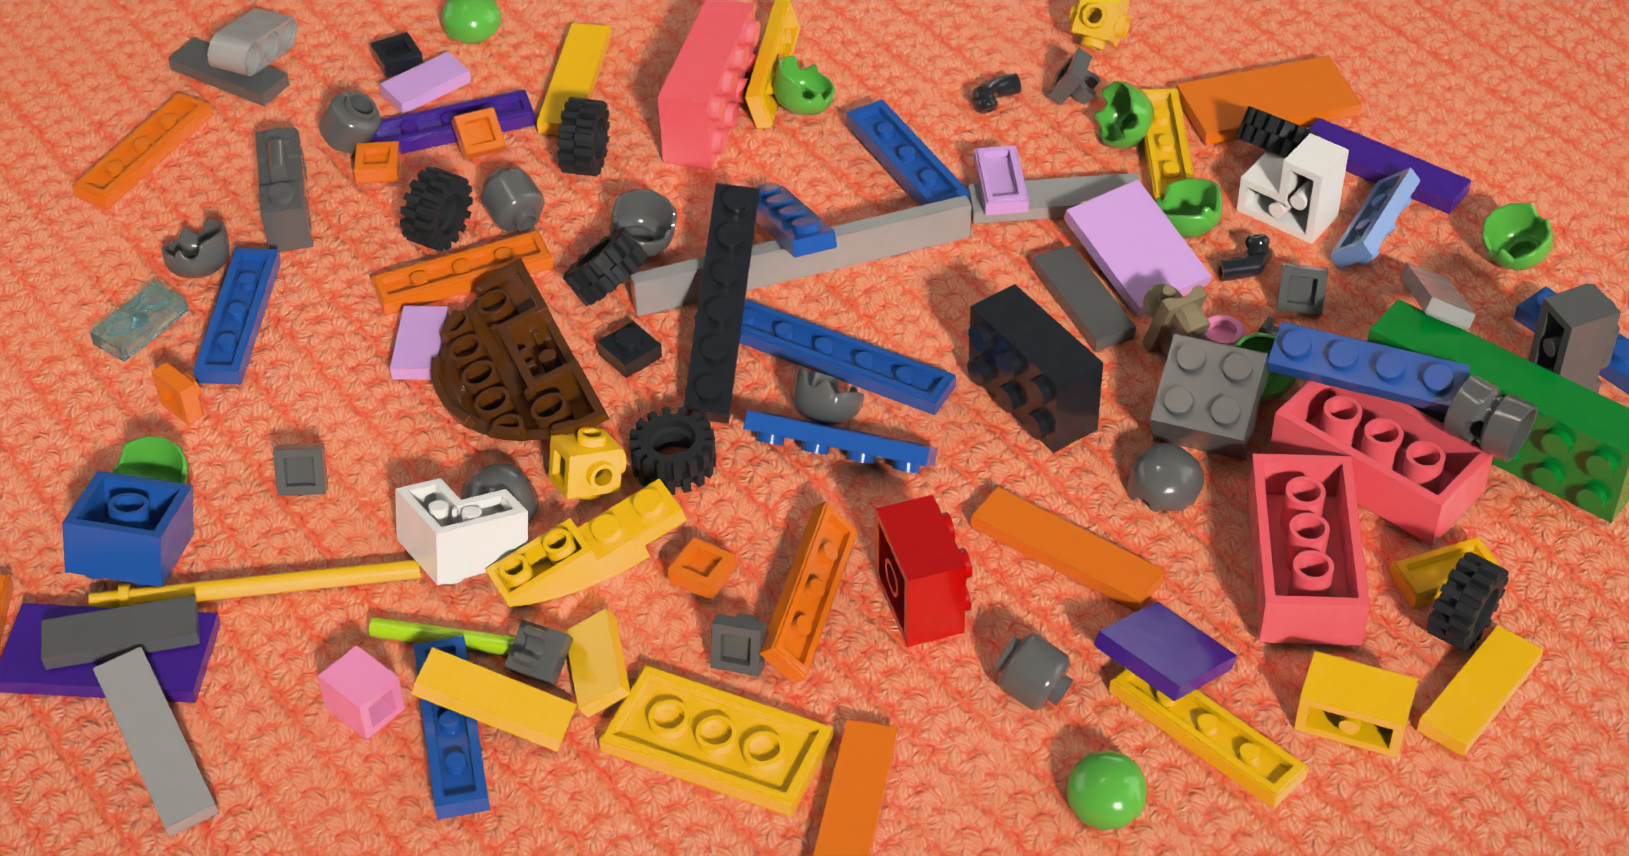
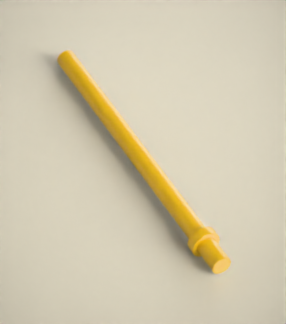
[89,559,422,608]

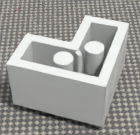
[1236,133,1349,244]
[395,478,528,585]

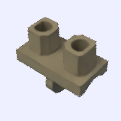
[1142,284,1211,357]

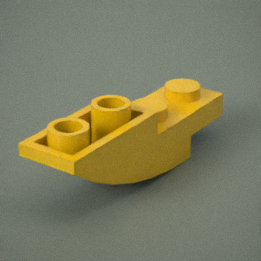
[485,478,687,607]

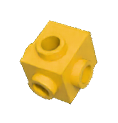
[1069,0,1130,51]
[548,427,627,500]

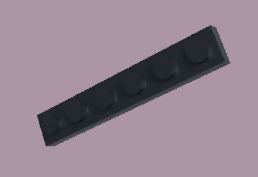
[683,183,760,424]

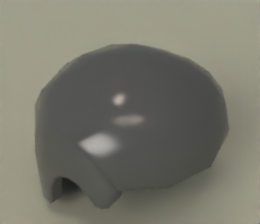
[609,189,677,256]
[161,219,230,278]
[792,368,864,425]
[1125,443,1204,512]
[461,464,538,524]

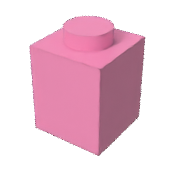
[318,645,405,740]

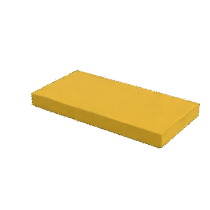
[599,665,833,817]

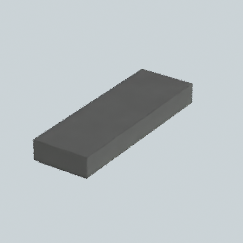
[168,37,290,106]
[1032,245,1136,351]
[41,595,200,670]

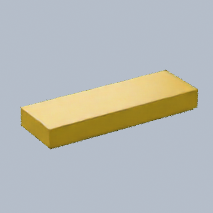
[1417,625,1544,757]
[411,647,577,752]

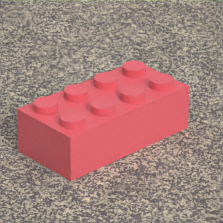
[658,0,760,170]
[1269,381,1493,546]
[1246,453,1370,646]

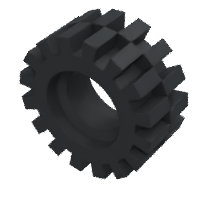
[557,97,610,177]
[1235,106,1320,158]
[400,167,473,252]
[563,227,648,306]
[629,407,716,495]
[1427,552,1509,652]

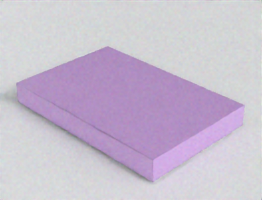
[1064,180,1212,317]

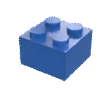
[62,471,194,587]

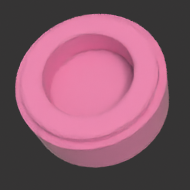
[1199,315,1246,346]

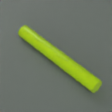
[369,617,516,656]

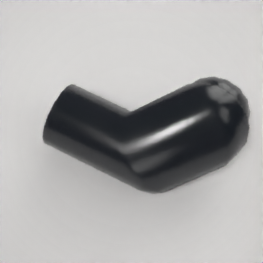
[971,73,1021,114]

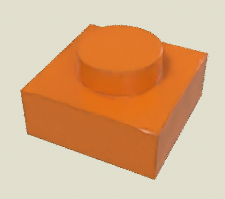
[451,107,507,160]
[354,141,401,183]
[151,362,203,426]
[668,537,737,600]

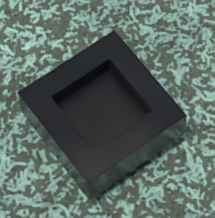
[370,32,424,78]
[598,321,662,378]

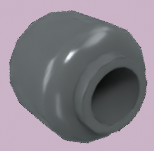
[319,92,381,154]
[480,167,545,232]
[993,633,1074,710]

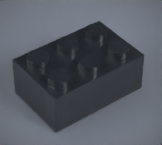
[967,284,1103,453]

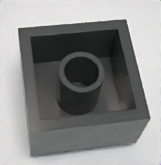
[1150,333,1269,460]

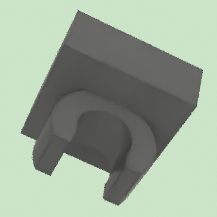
[1048,48,1101,105]
[1277,263,1328,315]
[273,443,328,496]
[710,613,767,676]
[504,619,574,686]

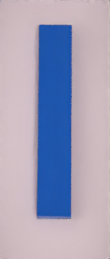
[695,299,956,415]

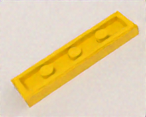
[745,0,801,130]
[537,23,612,135]
[1141,88,1194,202]
[1109,668,1308,809]

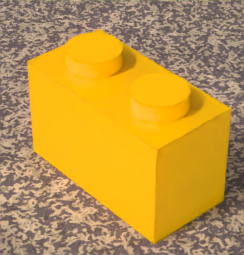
[1294,651,1418,758]

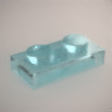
[89,281,189,362]

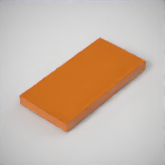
[1176,55,1362,145]

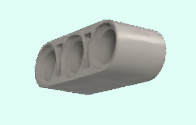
[207,8,297,77]

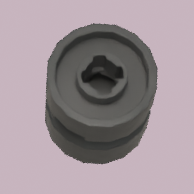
[1443,375,1538,462]

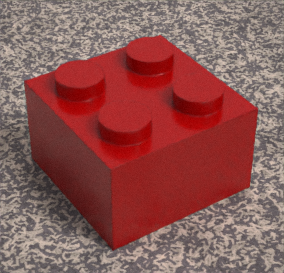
[875,494,972,647]

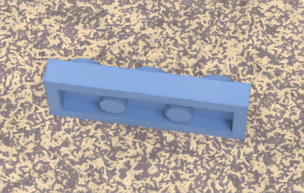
[1329,167,1421,269]

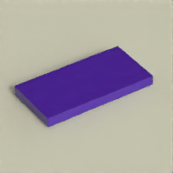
[0,603,221,703]

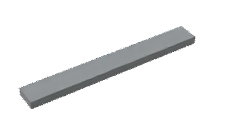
[630,195,971,317]

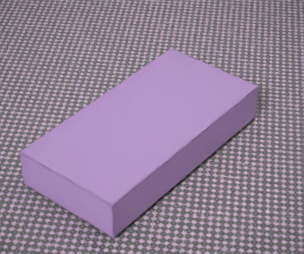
[379,52,471,114]
[974,145,1029,215]
[390,306,450,380]

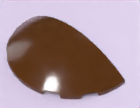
[431,258,609,441]

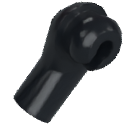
[1217,234,1273,282]

